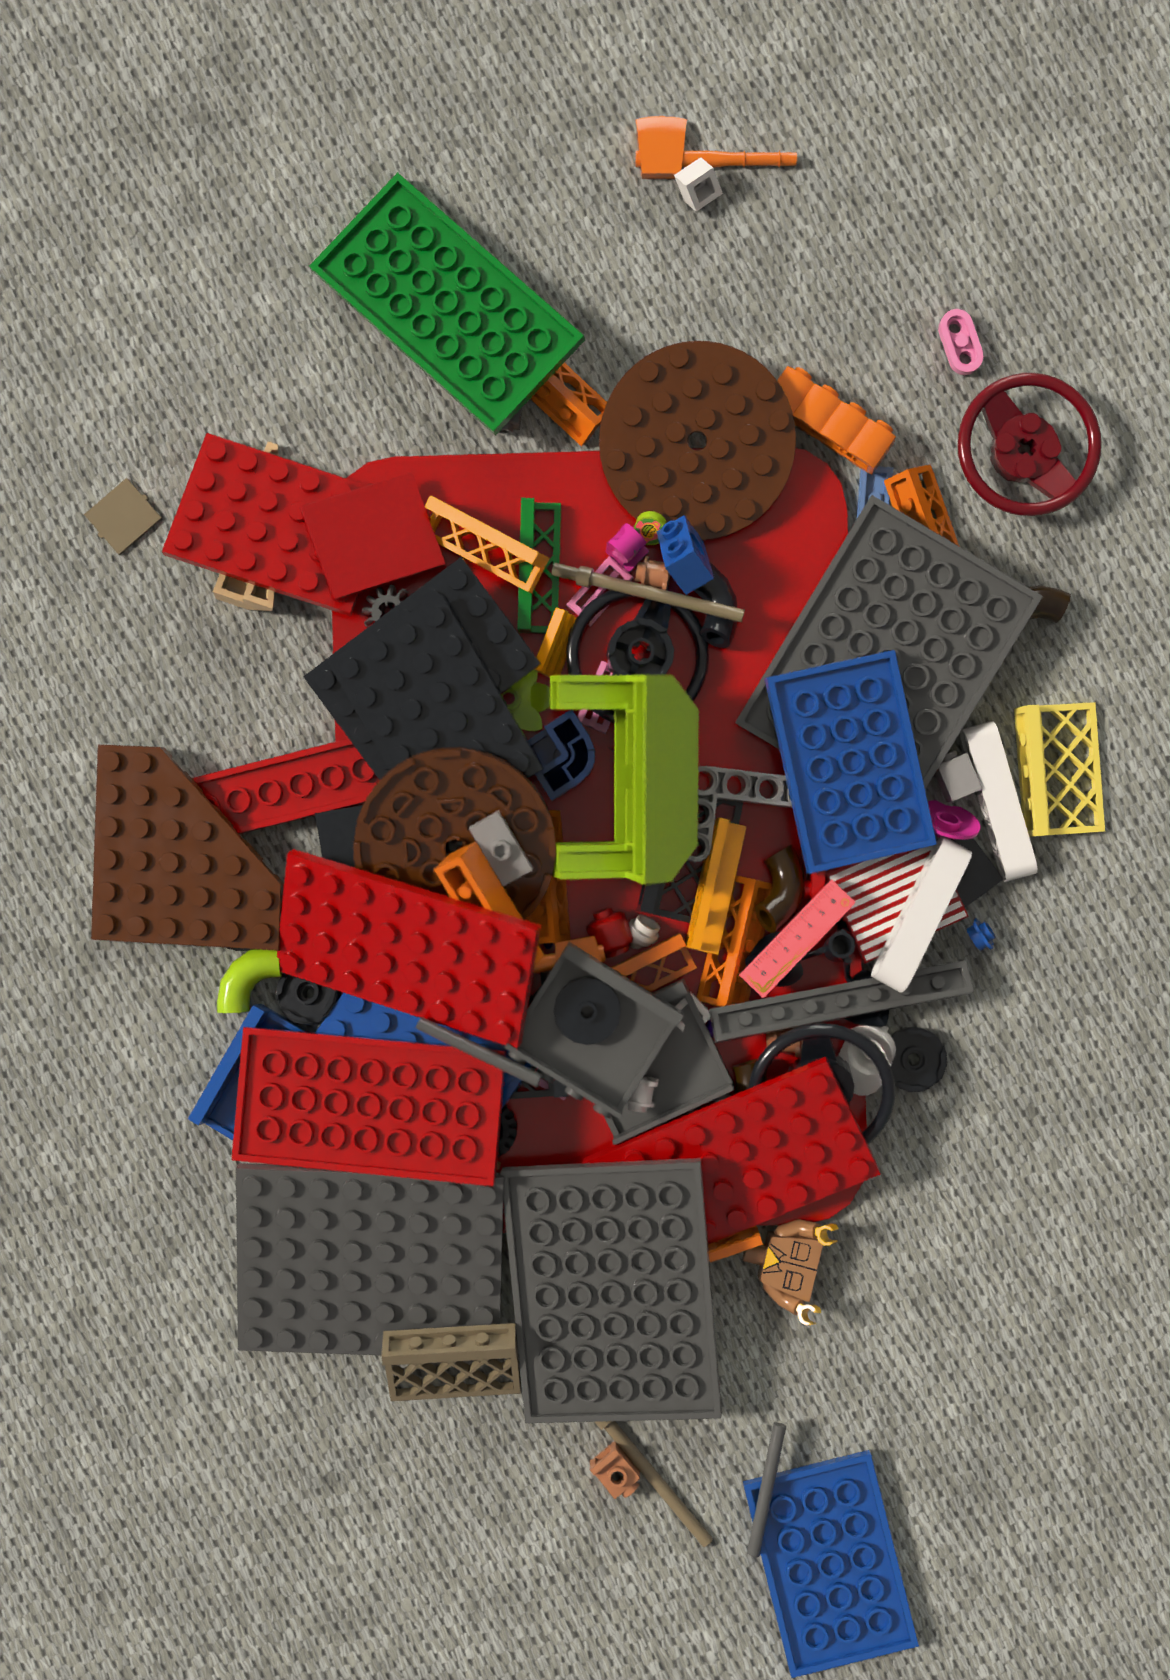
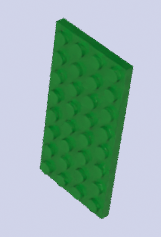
[309,172,585,436]

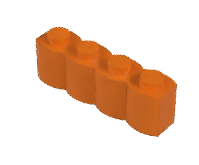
[777,366,896,475]

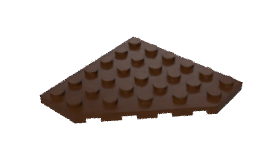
[91,744,284,950]

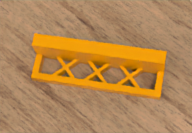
[425,495,550,594]
[685,818,747,955]

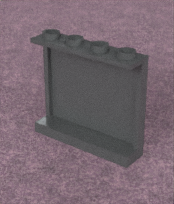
[505,942,684,1119]
[604,978,735,1145]

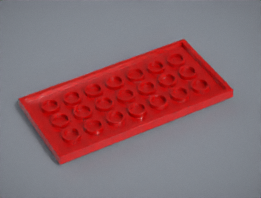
[277,849,541,1049]
[231,1027,507,1186]
[583,1056,881,1245]

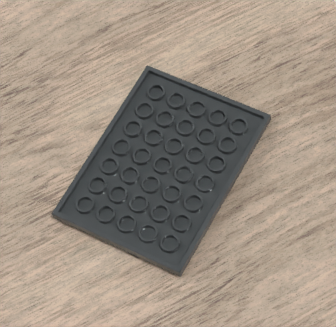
[735,495,1043,789]
[501,1158,722,1423]
[236,1163,504,1360]

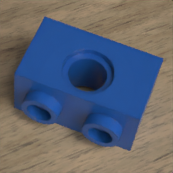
[656,515,714,595]

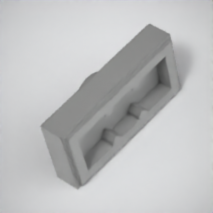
[469,810,533,886]

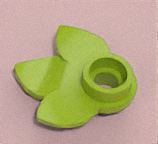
[501,670,550,731]

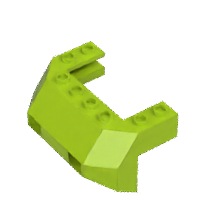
[550,675,699,884]

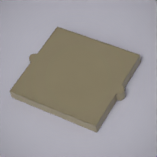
[84,478,162,555]

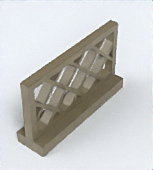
[381,1323,521,1401]

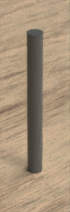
[416,1017,543,1087]
[747,1422,786,1557]

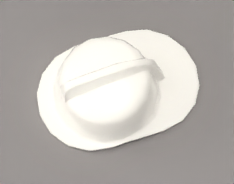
[838,1025,896,1095]

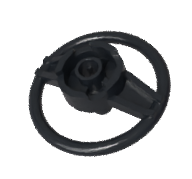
[566,590,709,723]
[748,1023,896,1144]

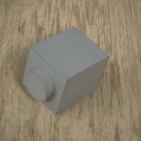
[935,750,982,803]

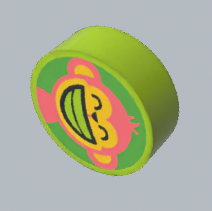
[634,511,667,545]

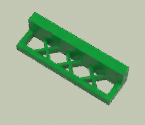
[517,498,561,634]

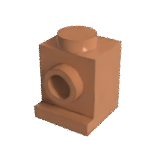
[590,1441,640,1499]

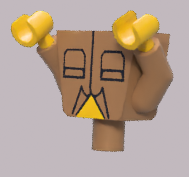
[742,1219,838,1325]

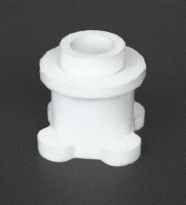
[627,1076,659,1113]

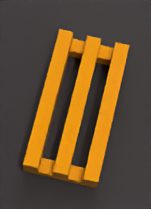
[535,608,577,678]

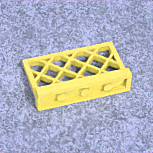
[1014,702,1105,837]

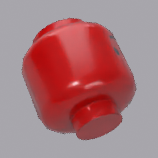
[586,907,633,958]

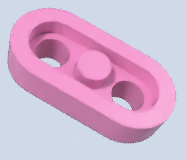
[938,309,983,375]

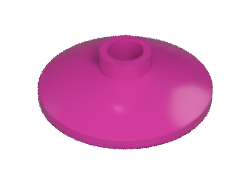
[928,800,981,840]

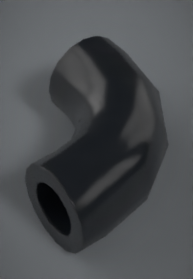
[693,563,738,648]

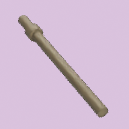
[552,563,745,623]
[595,1421,713,1547]

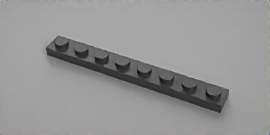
[709,960,974,1043]

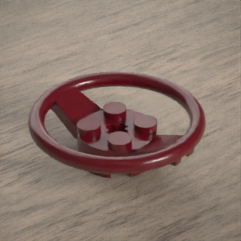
[958,373,1102,516]

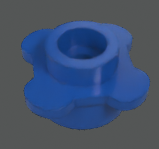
[966,918,996,951]

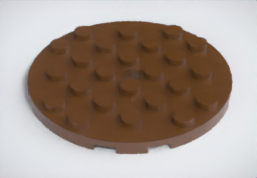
[599,341,796,541]
[353,748,556,920]

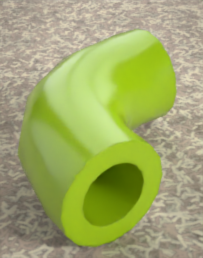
[217,949,283,1013]

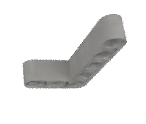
[687,766,792,862]

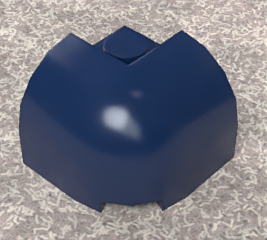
[528,709,595,801]

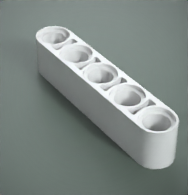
[960,721,1038,882]
[871,836,972,993]

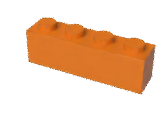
[434,841,544,967]

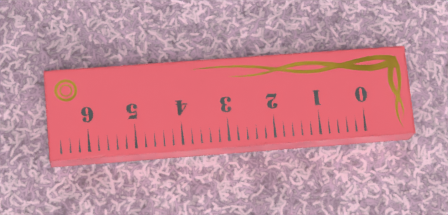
[739,879,856,998]

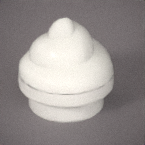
[629,914,660,949]

